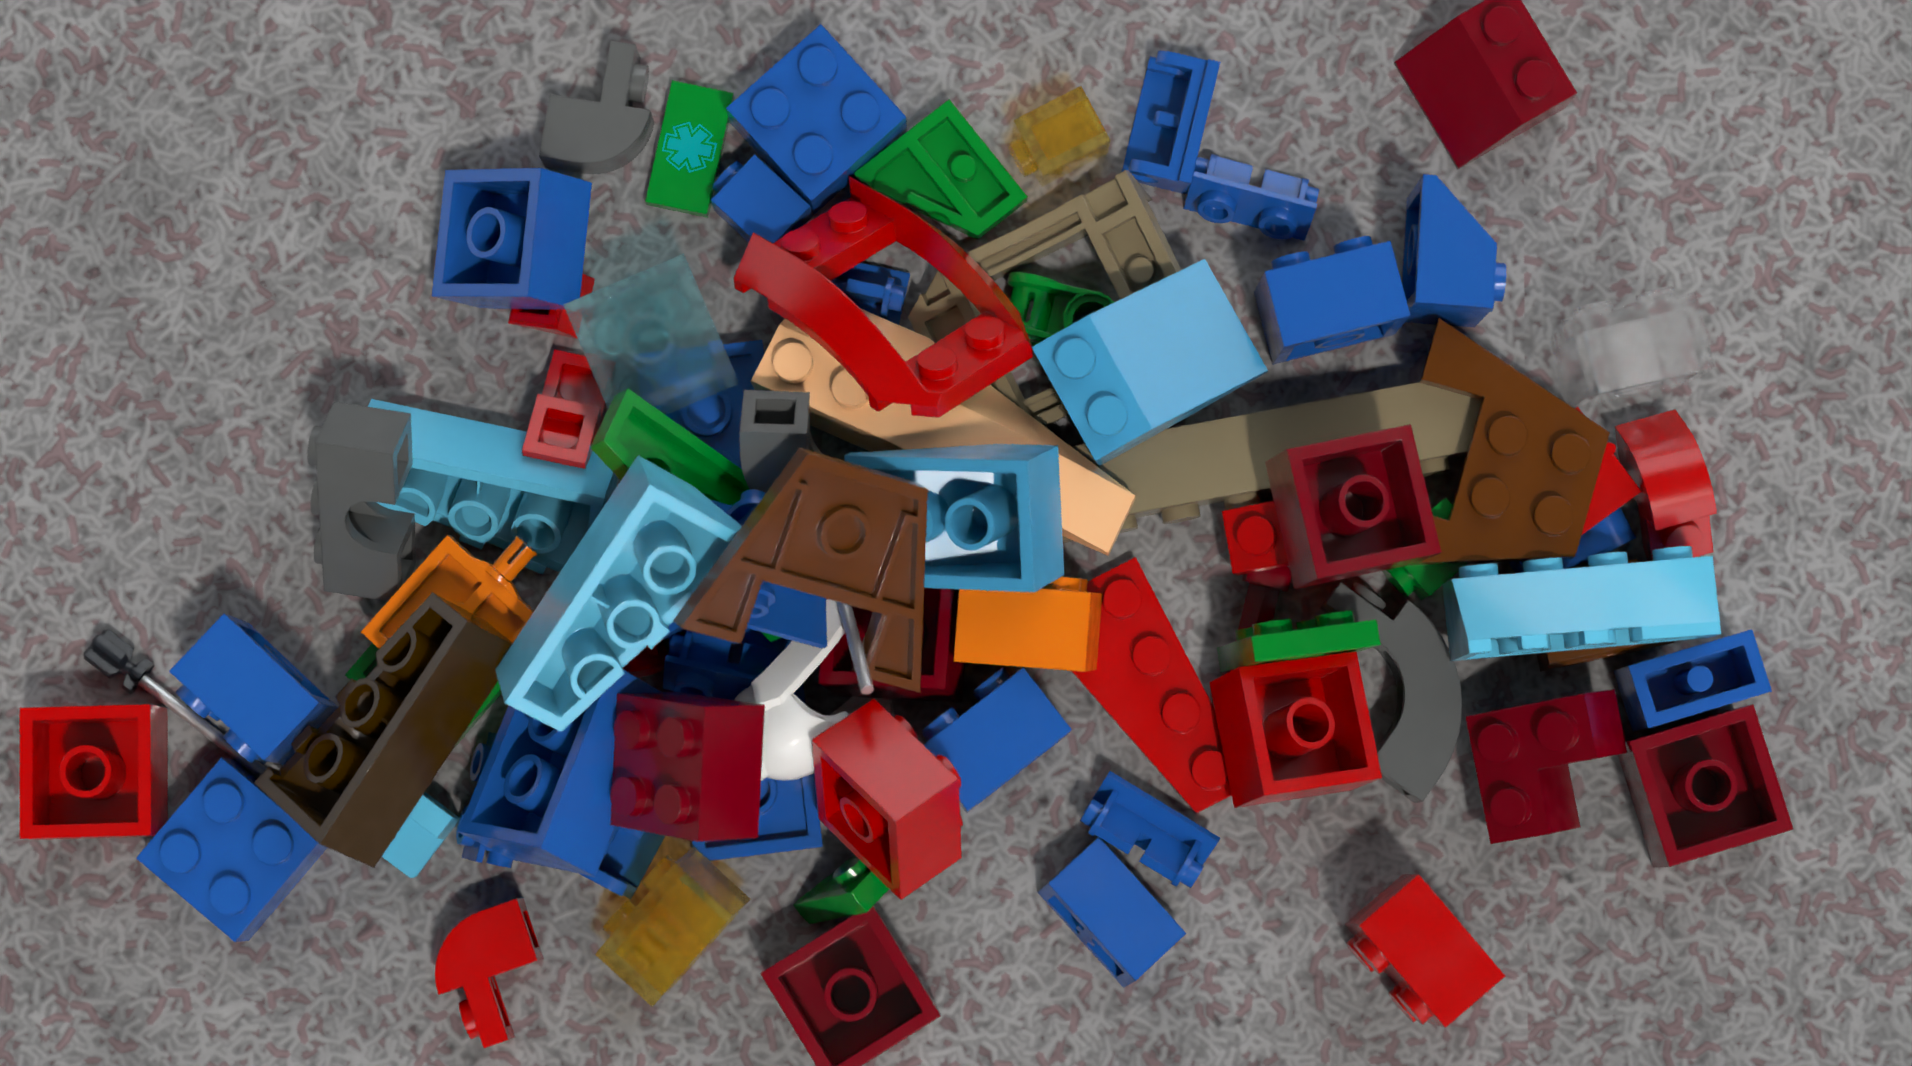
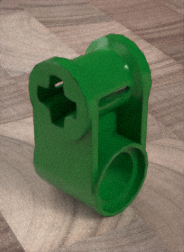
[1007,272,1114,347]

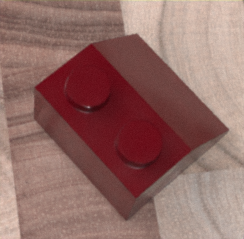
[1394,0,1577,170]

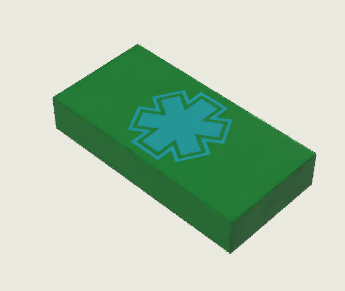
[645,80,735,218]

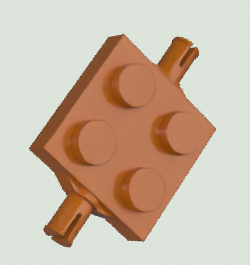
[361,535,537,649]

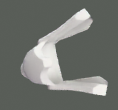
[735,599,894,781]

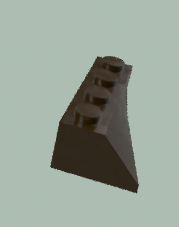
[254,592,513,868]

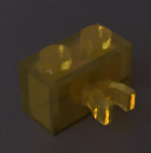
[595,847,751,1007]

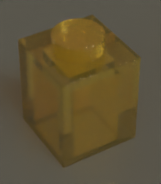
[1008,86,1111,187]

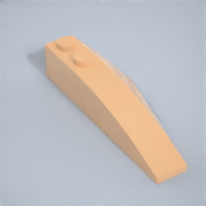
[751,308,1136,556]

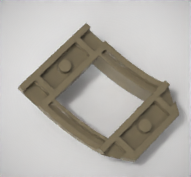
[908,170,1182,426]

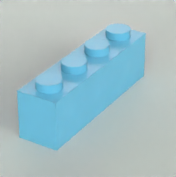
[368,399,618,575]
[495,456,742,732]
[1442,546,1721,661]

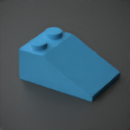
[1032,259,1268,466]
[844,444,1064,592]

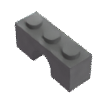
[307,402,416,601]

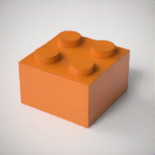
[954,577,1102,672]

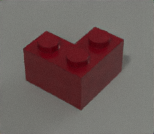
[1465,689,1627,844]

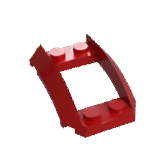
[733,176,1033,418]

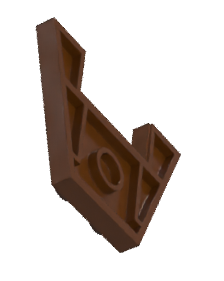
[1407,318,1610,566]
[673,448,928,693]

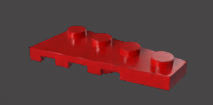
[1071,557,1232,814]

